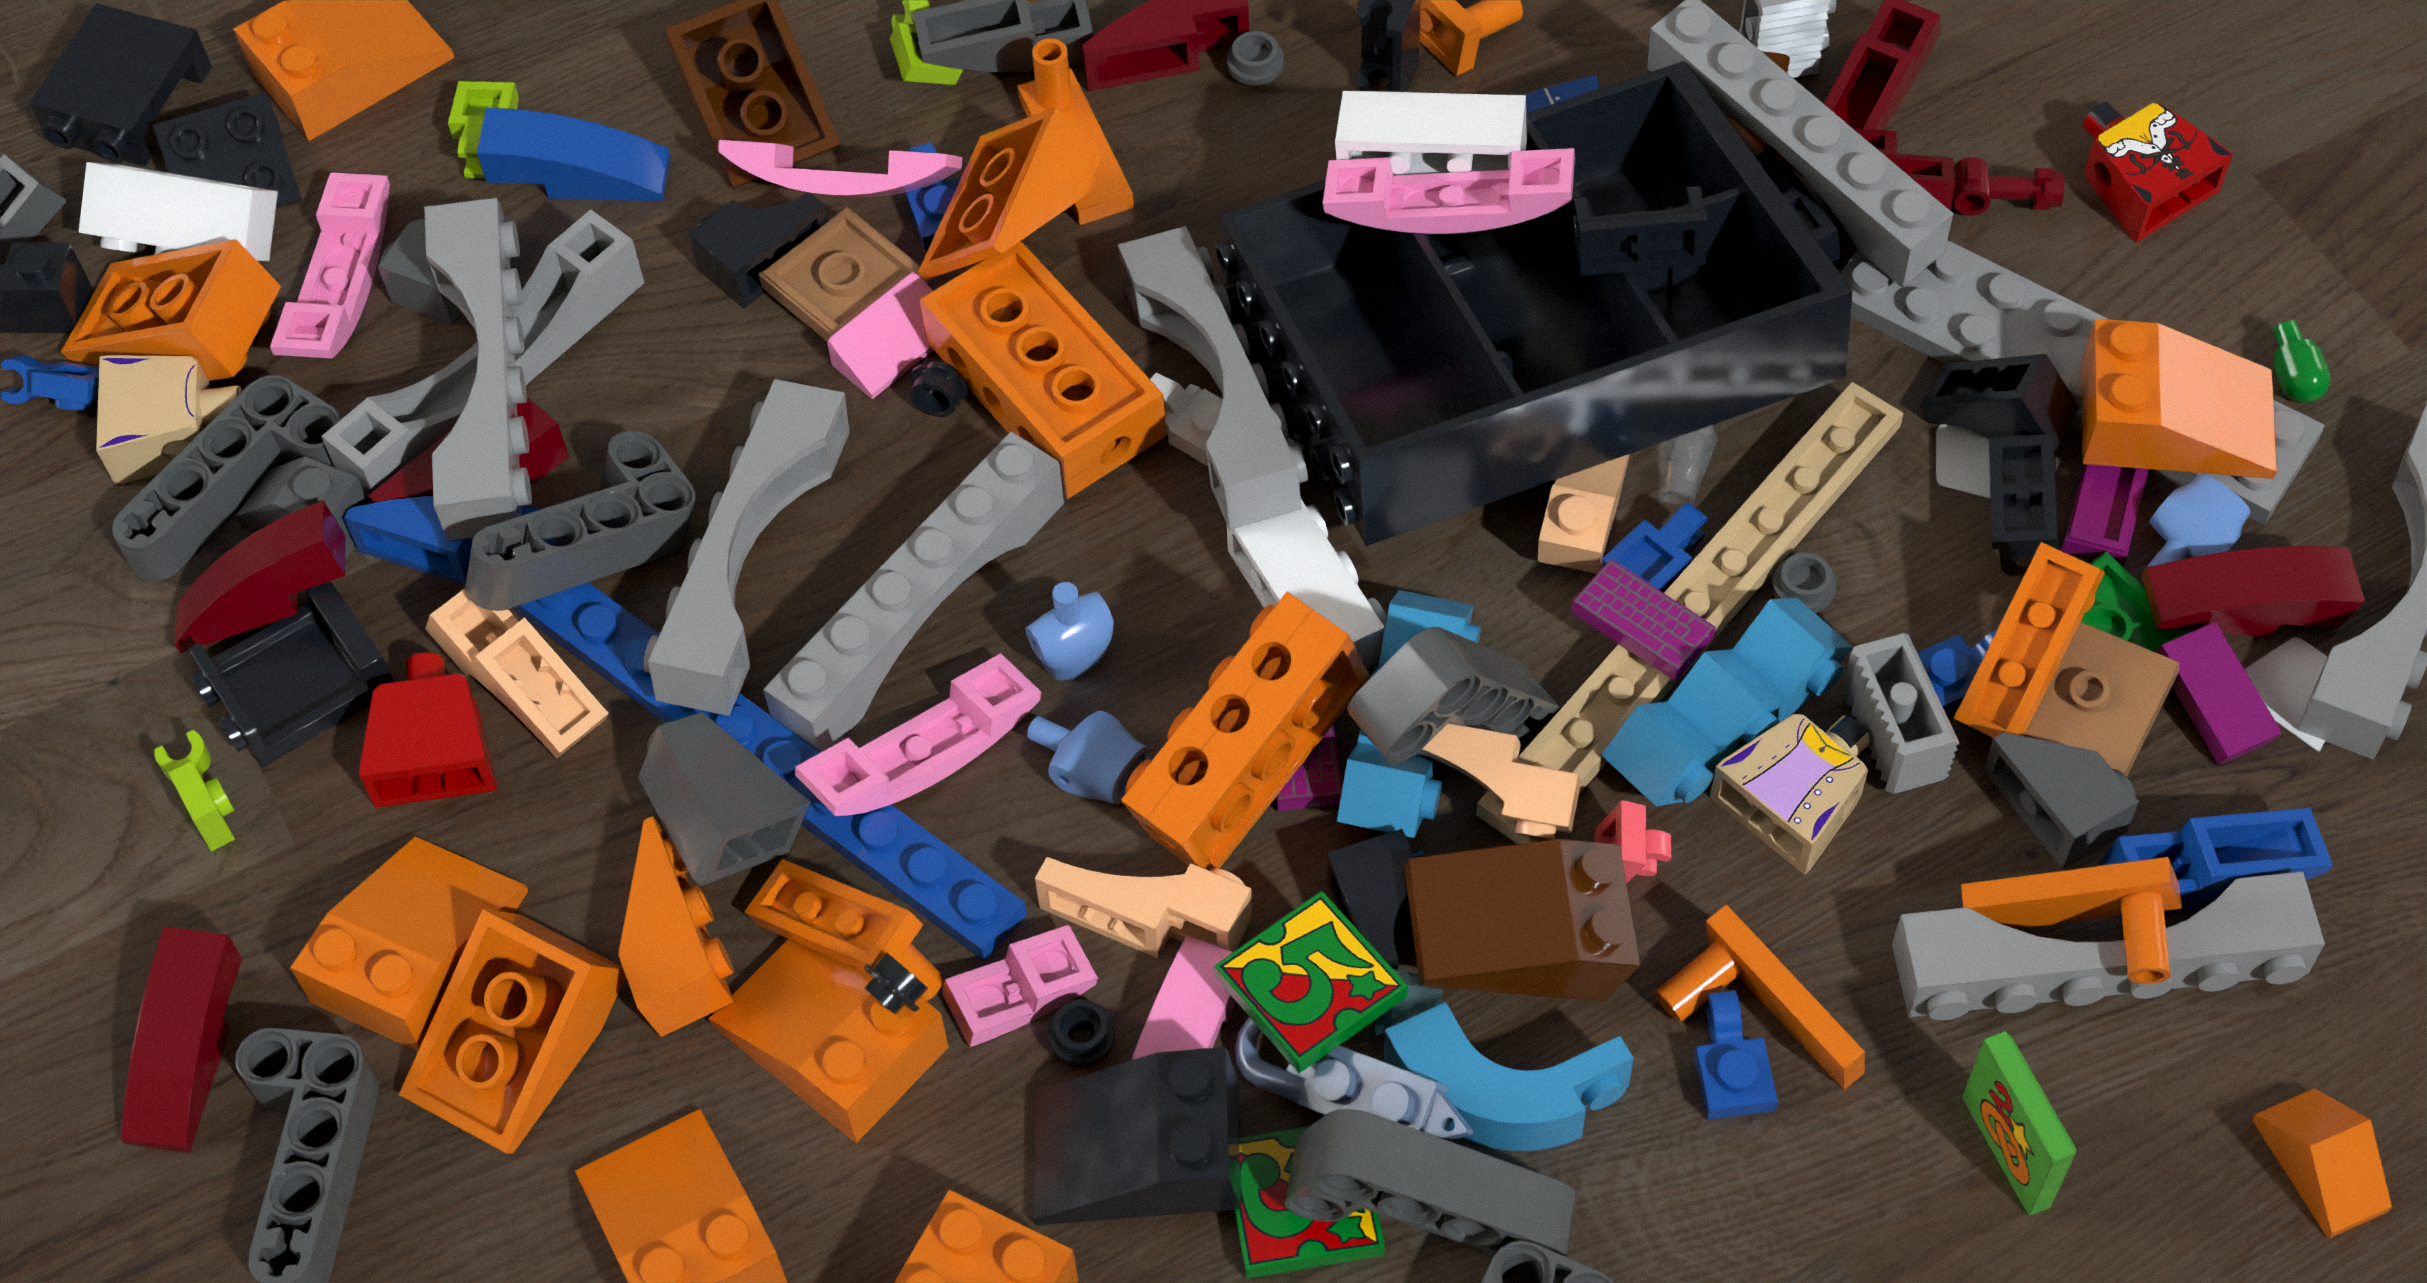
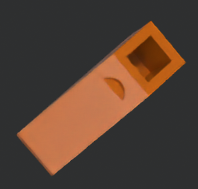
[618,816,734,1037]

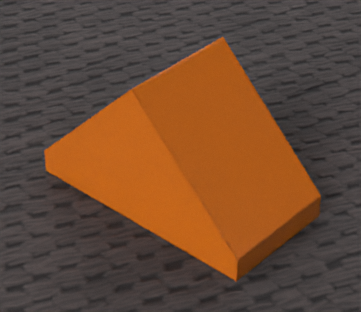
[2252,1088,2392,1239]

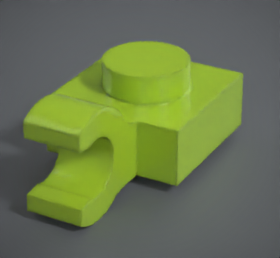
[890,0,963,85]
[448,81,519,179]
[155,730,235,852]

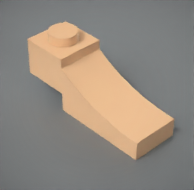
[1538,454,1630,574]
[425,588,609,759]
[1417,723,1581,841]
[1035,857,1252,958]

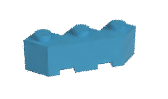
[1337,590,1481,838]
[1601,598,1853,807]

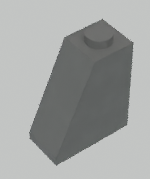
[638,712,810,886]

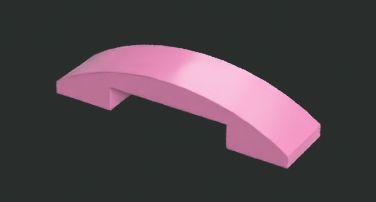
[718,140,962,197]
[1323,148,1575,234]
[270,172,390,359]
[795,653,1041,816]

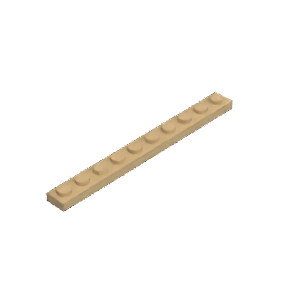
[1476,382,1904,844]

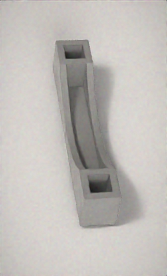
[1647,0,1953,288]
[424,198,532,541]
[321,209,644,503]
[1118,226,1308,530]
[644,379,850,716]
[2298,405,2427,760]
[763,431,1064,752]
[1892,872,2325,1021]

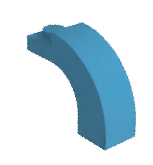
[1384,1002,1634,1151]

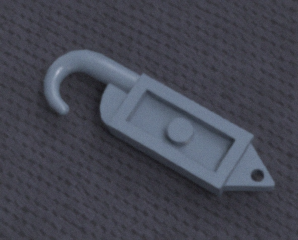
[1235,1018,1473,1141]

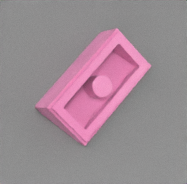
[827,272,933,400]

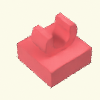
[1594,800,1671,884]

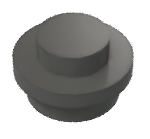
[1227,31,1284,86]
[1772,552,1837,613]

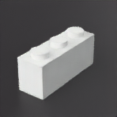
[1335,91,1527,175]
[79,162,278,261]
[1227,499,1387,669]

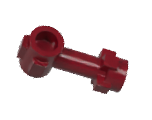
[1952,157,2065,216]

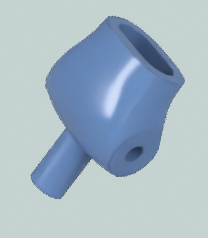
[2145,473,2251,570]
[1025,582,1114,680]
[1027,711,1151,805]

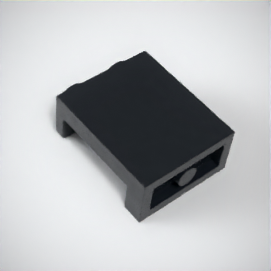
[29,3,212,167]
[188,581,394,768]

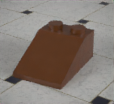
[665,0,841,189]
[1404,839,1640,1001]

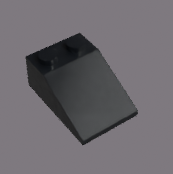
[1033,1047,1242,1225]

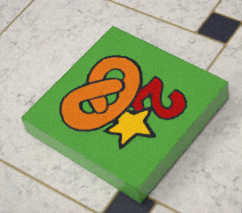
[1962,1031,2077,1216]

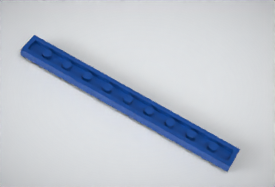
[513,582,1027,961]

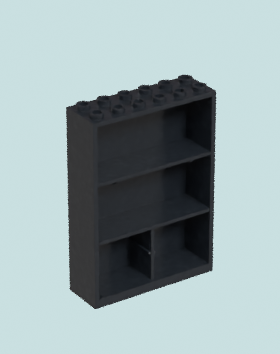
[1214,61,1853,546]

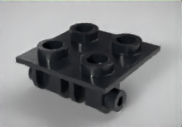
[153,92,303,208]

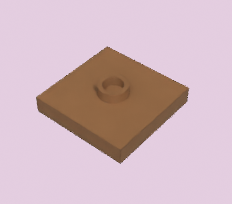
[758,207,928,342]
[2024,622,2180,777]

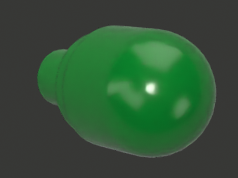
[2273,320,2331,404]

